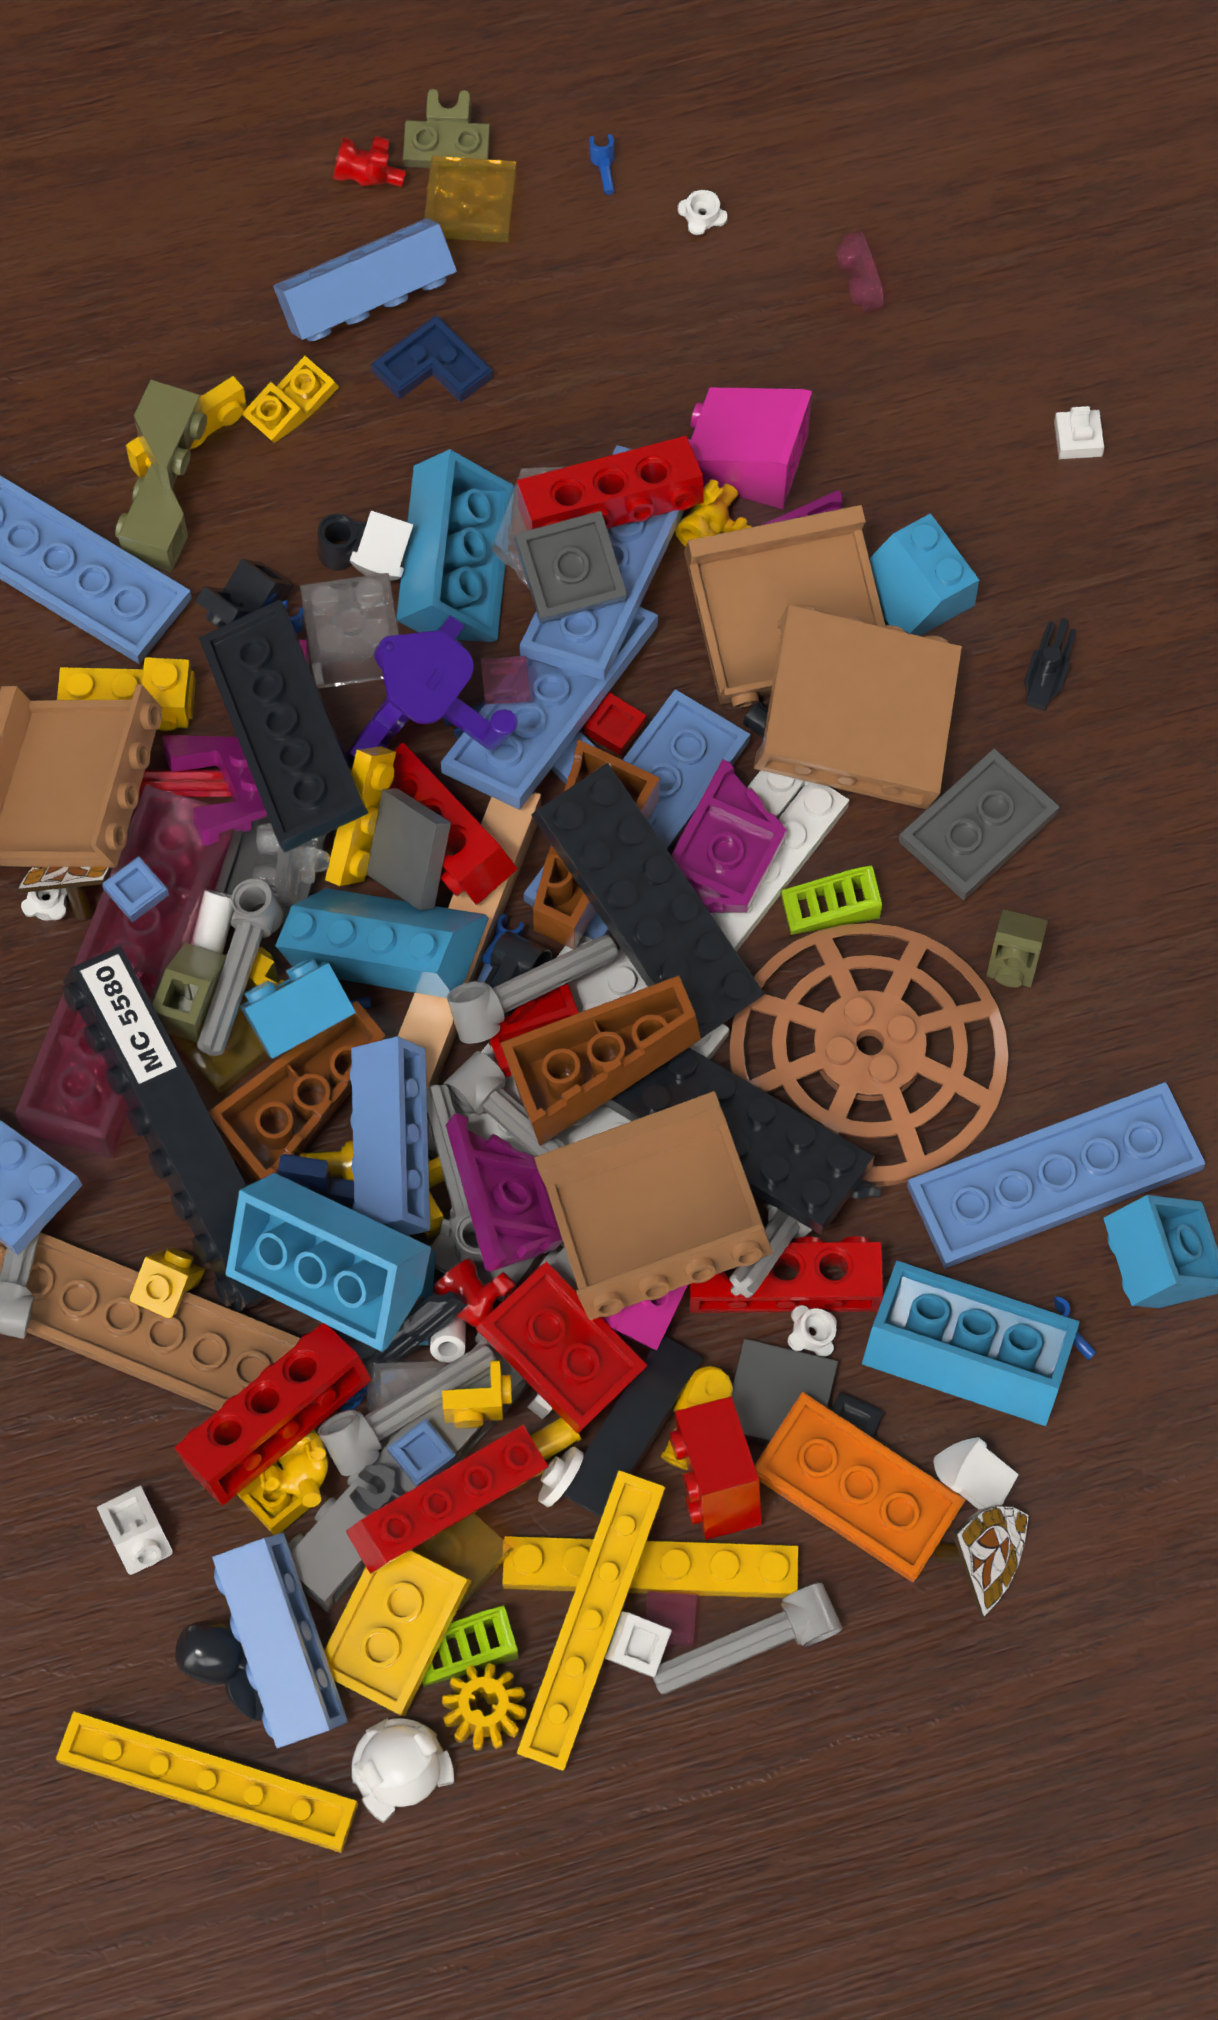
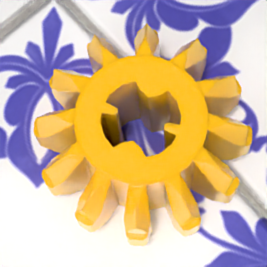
[442,1664,526,1751]

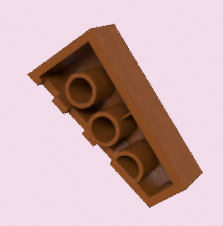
[533,739,660,949]
[501,976,701,1147]
[208,1000,386,1183]

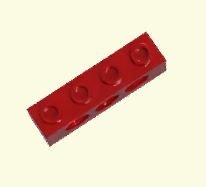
[516,436,703,531]
[388,743,518,905]
[689,1236,883,1313]
[174,1323,372,1506]
[345,1425,548,1574]

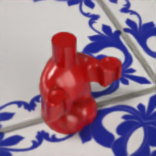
[332,136,406,187]
[433,1258,516,1327]

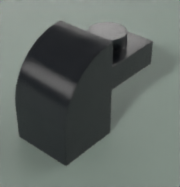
[196,559,294,628]

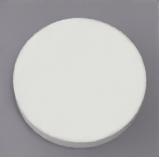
[538,1447,584,1507]

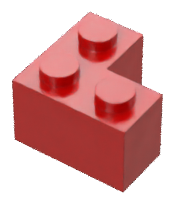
[669,1396,762,1540]

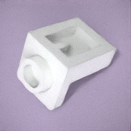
[97,1485,173,1575]

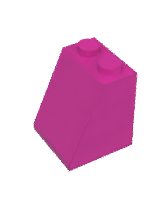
[688,387,812,510]

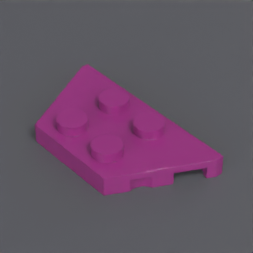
[671,759,787,913]
[446,1113,563,1271]

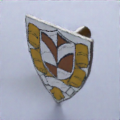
[17,867,112,920]
[935,1505,1029,1618]

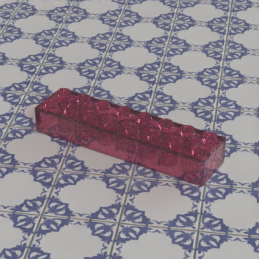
[15,785,234,1159]

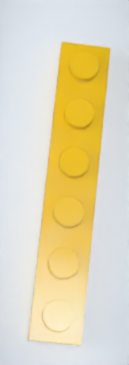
[517,1470,665,1771]
[503,1536,798,1598]
[56,1711,358,1853]

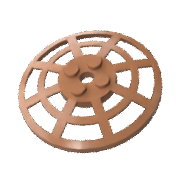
[729,923,1008,1186]

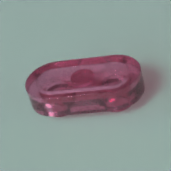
[836,231,884,312]

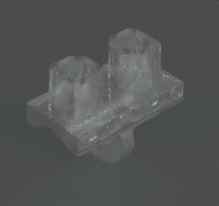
[253,823,330,907]

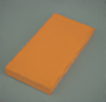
[754,1392,966,1583]

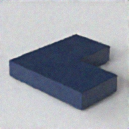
[371,315,493,403]
[278,1154,354,1210]

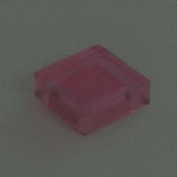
[481,656,530,704]
[646,1591,697,1647]

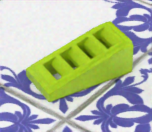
[781,865,882,935]
[422,1605,519,1687]

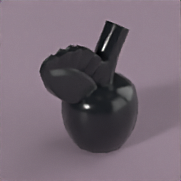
[175,1620,264,1721]

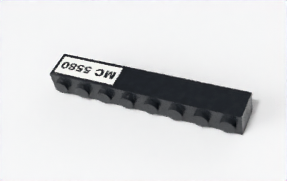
[62,946,271,1313]

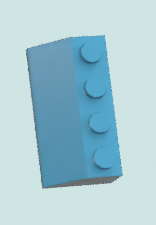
[396,449,513,642]
[275,888,489,998]
[226,1173,431,1351]
[862,1261,1080,1426]

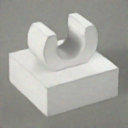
[1054,406,1104,459]
[604,1611,671,1677]

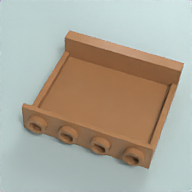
[684,505,885,708]
[754,604,962,809]
[0,685,163,868]
[534,1091,773,1320]

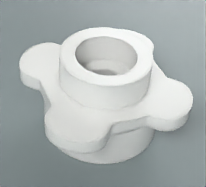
[678,190,727,235]
[21,888,68,921]
[788,1305,837,1358]

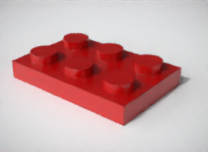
[476,1261,648,1434]

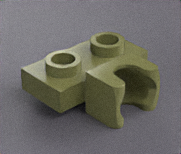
[403,89,490,170]

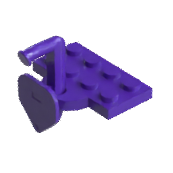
[345,615,518,762]

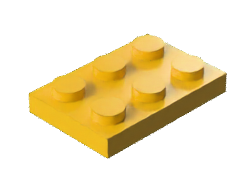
[324,1550,472,1716]

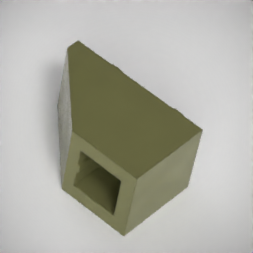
[134,380,207,490]
[115,464,188,572]
[986,909,1048,988]
[152,943,227,1042]

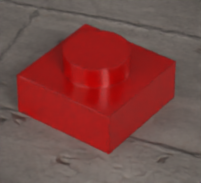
[584,693,647,756]

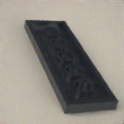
[199,599,368,853]
[531,763,764,1039]
[603,1048,874,1235]

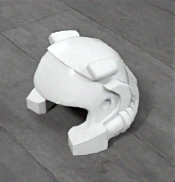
[351,1718,454,1823]

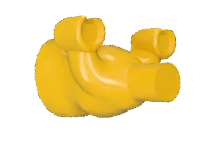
[675,479,752,546]
[259,1430,328,1507]

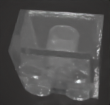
[300,573,399,688]

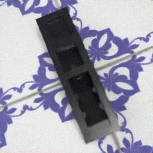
[562,1336,704,1518]

